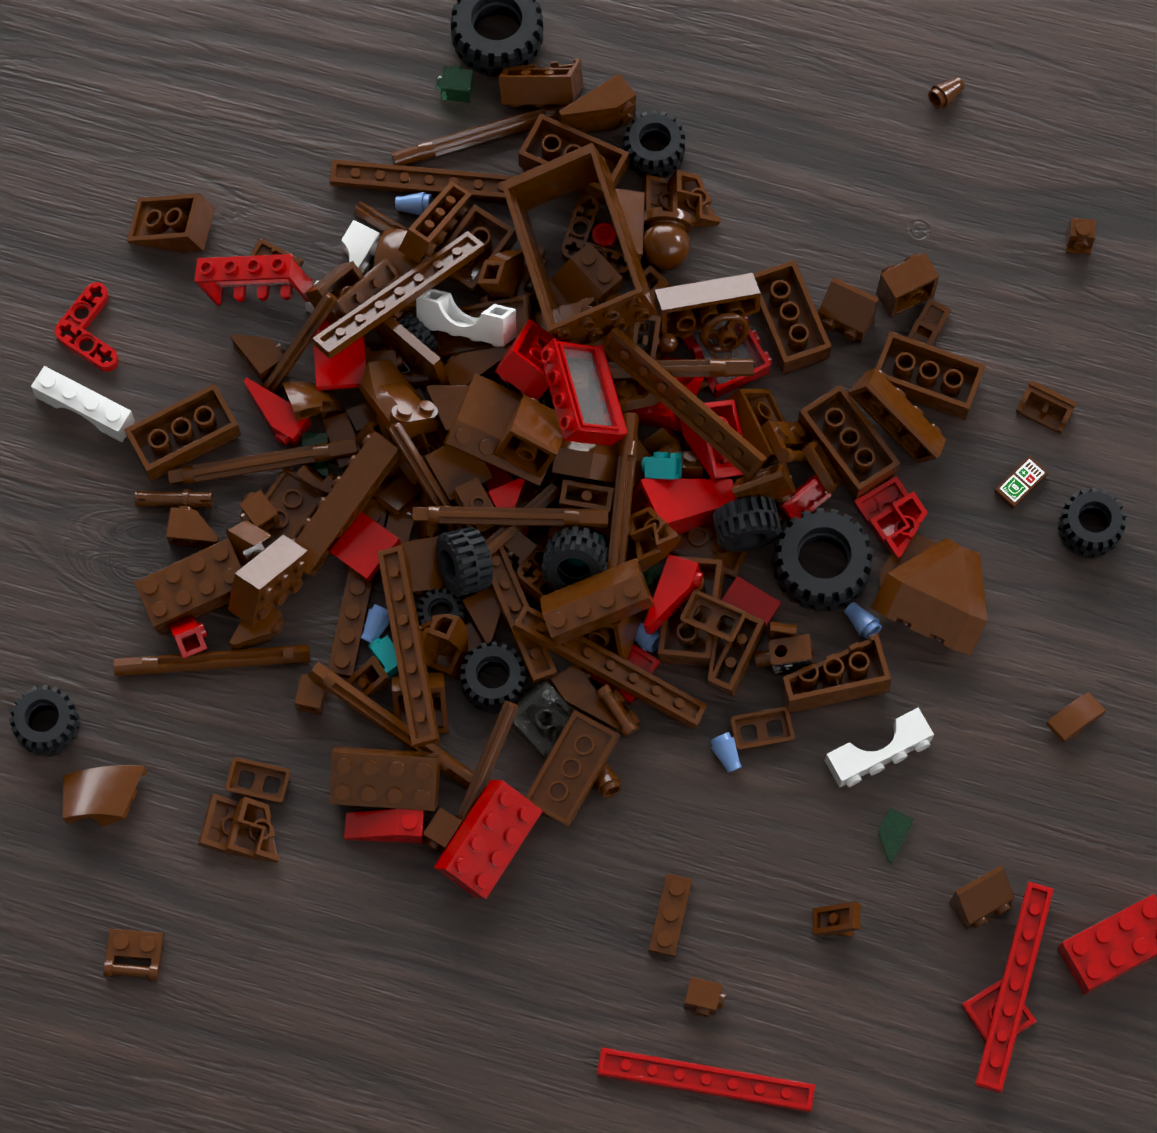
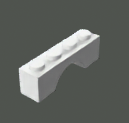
[304,220,380,313]
[416,289,517,347]
[31,366,135,442]
[825,707,934,788]

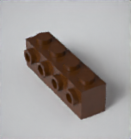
[398,181,472,263]

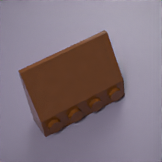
[443,373,554,486]

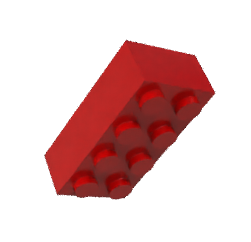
[434,780,543,899]
[1057,894,1157,995]

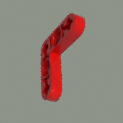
[55,282,119,372]

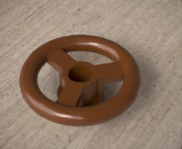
[700,313,749,352]

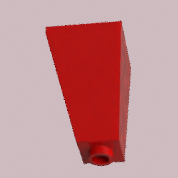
[631,479,737,535]

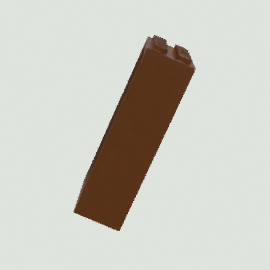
[501,143,658,345]

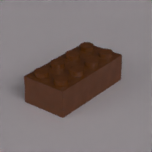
[518,113,629,206]
[753,260,832,374]
[876,331,986,420]
[124,383,241,481]
[797,384,901,500]
[134,538,243,635]
[658,555,725,667]
[329,747,441,811]

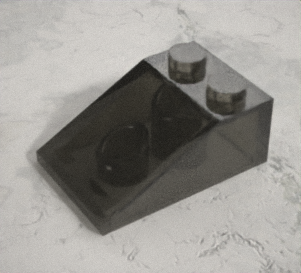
[511,680,573,760]

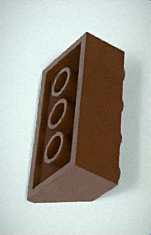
[848,368,946,464]
[540,558,655,645]

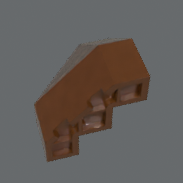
[552,401,654,486]
[871,538,987,656]

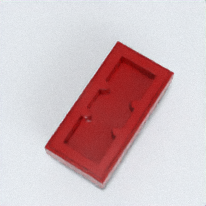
[778,475,832,523]

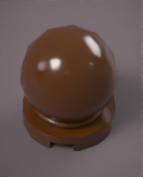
[643,207,693,270]

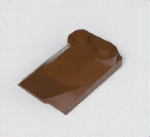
[359,359,440,436]

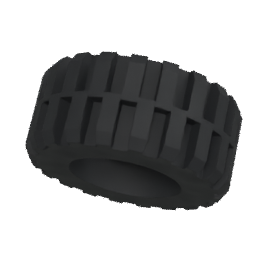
[450,0,543,76]
[773,508,873,612]

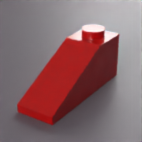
[244,377,312,448]
[643,554,703,635]
[344,809,425,843]

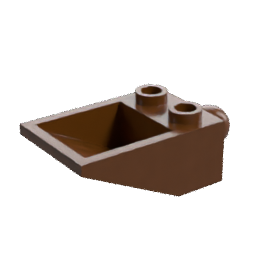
[581,305,677,361]

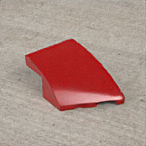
[853,475,928,559]

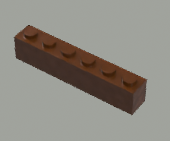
[292,431,402,576]

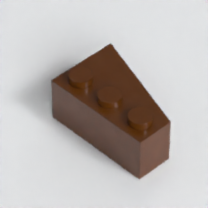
[499,58,583,107]
[708,613,767,697]

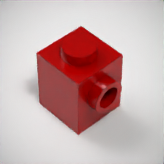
[169,615,207,658]

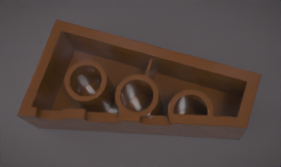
[655,273,761,339]
[782,633,891,713]

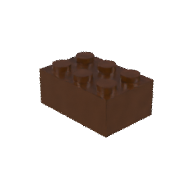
[228,535,308,626]

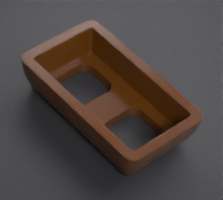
[680,590,747,643]
[731,707,795,750]
[225,757,290,803]

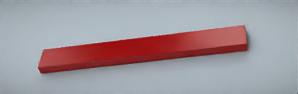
[974,881,1054,1094]
[597,1047,815,1113]

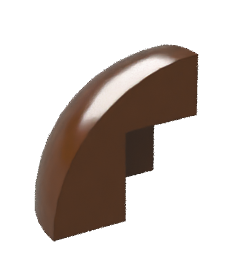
[374,229,436,277]
[281,380,345,423]
[419,614,468,681]

